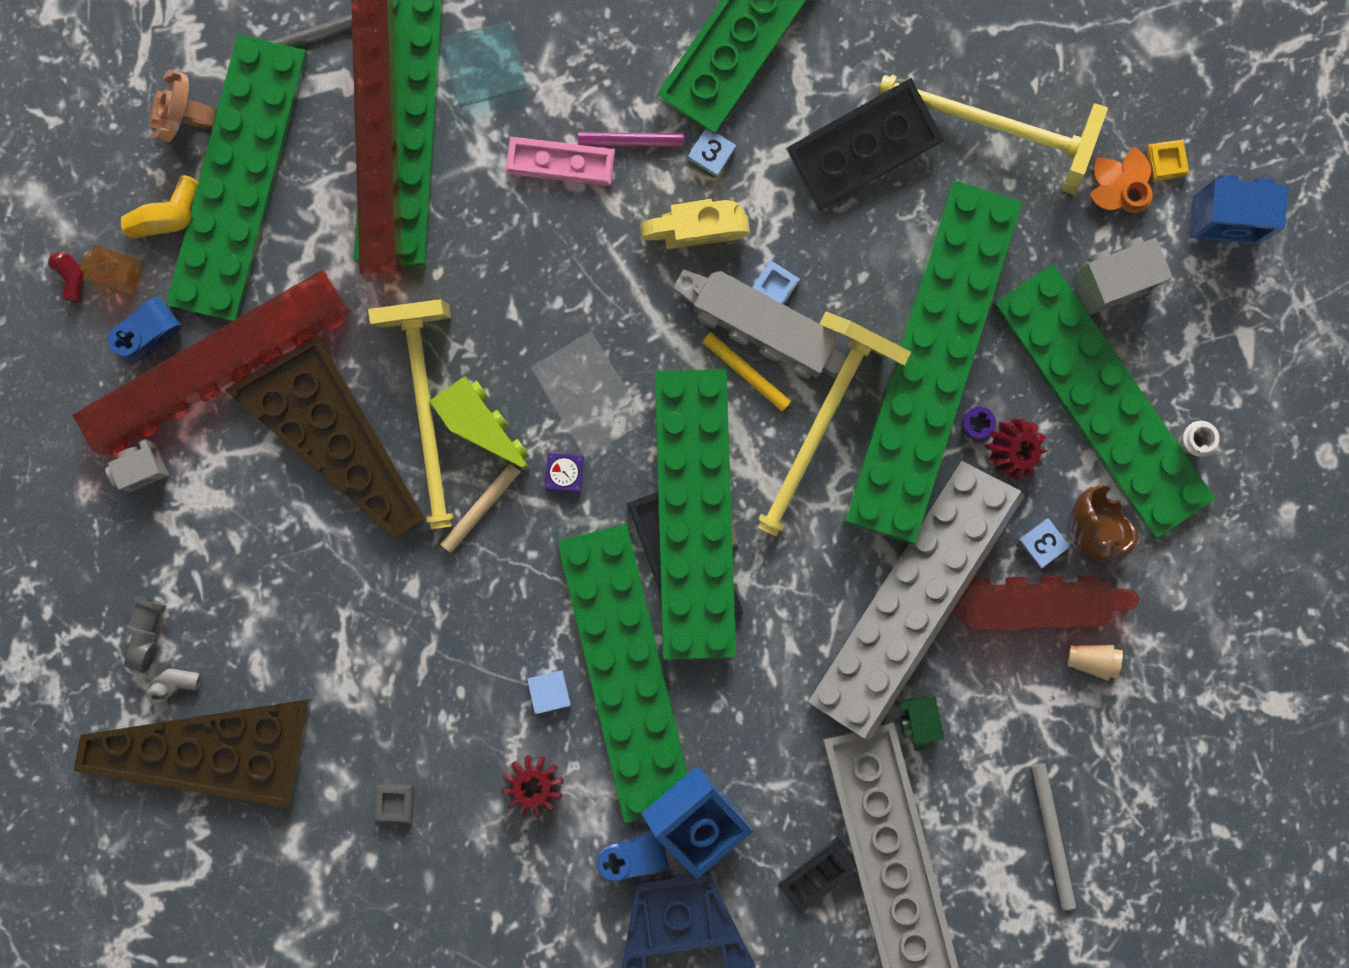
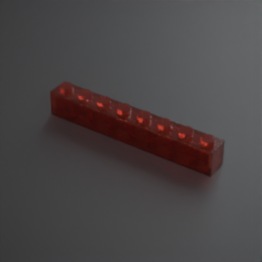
[351,0,403,282]
[72,269,351,456]

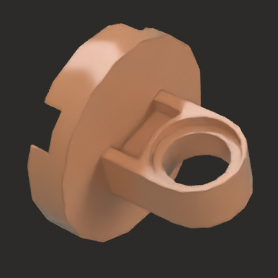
[150,69,217,142]

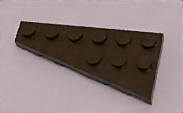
[225,336,426,538]
[73,699,312,808]

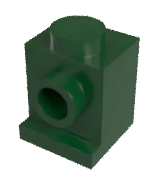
[895,695,944,751]

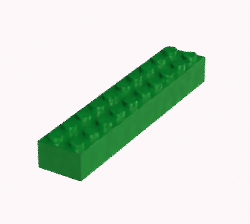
[842,180,1023,544]

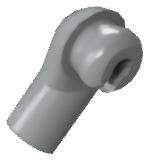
[146,669,202,704]

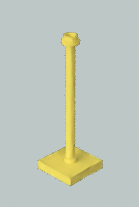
[878,75,1108,195]
[368,299,454,529]
[758,312,911,536]

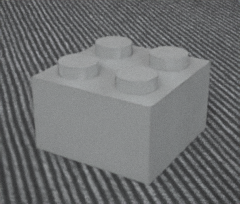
[1071,237,1173,316]

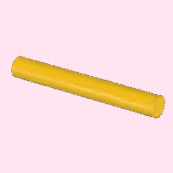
[702,332,791,412]

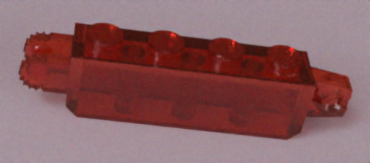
[949,575,1140,629]

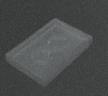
[530,331,647,459]

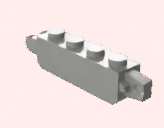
[674,270,847,379]

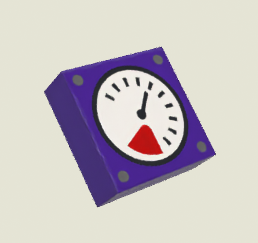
[545,453,584,492]

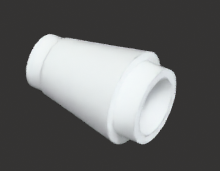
[1178,421,1220,457]

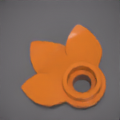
[1089,147,1153,213]

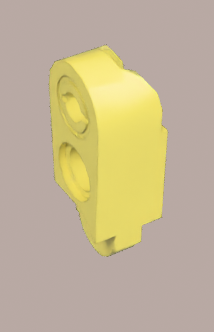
[640,199,750,249]

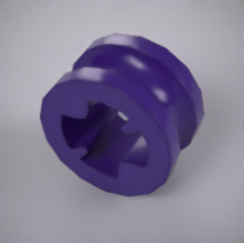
[961,407,996,440]

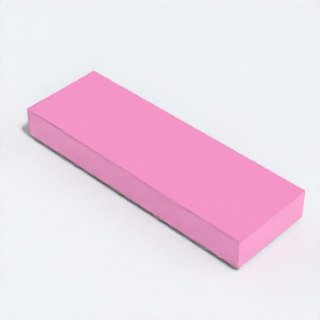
[506,137,615,187]

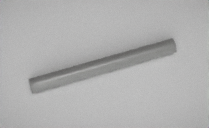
[1031,763,1076,910]

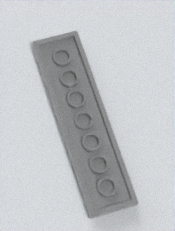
[808,461,1025,741]
[822,721,959,968]

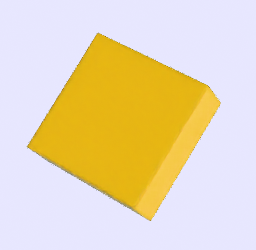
[1146,140,1190,182]

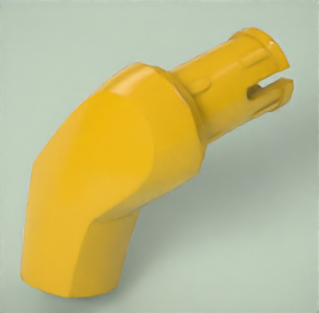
[121,175,199,239]

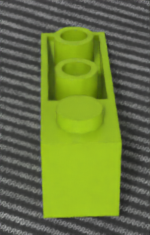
[430,376,530,470]

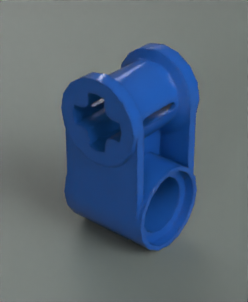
[108,297,182,362]
[598,833,669,881]

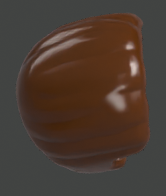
[1067,485,1138,560]

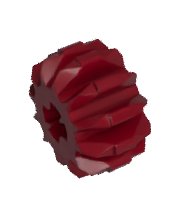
[984,418,1049,480]
[502,755,564,818]

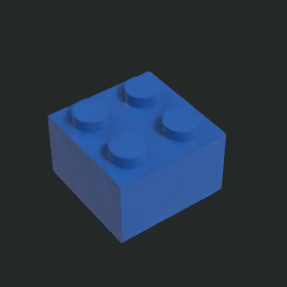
[1190,175,1288,244]
[642,765,753,879]

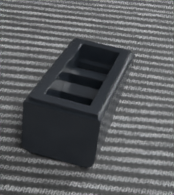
[778,836,857,914]

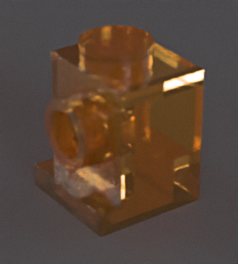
[80,245,144,296]

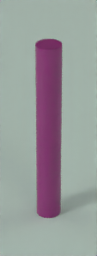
[578,132,684,147]

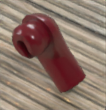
[48,251,85,303]

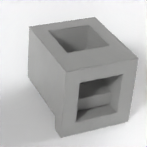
[105,439,169,492]

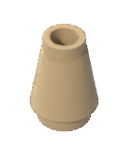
[1067,645,1123,681]

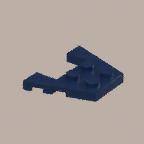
[622,871,757,968]

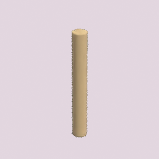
[440,463,521,553]

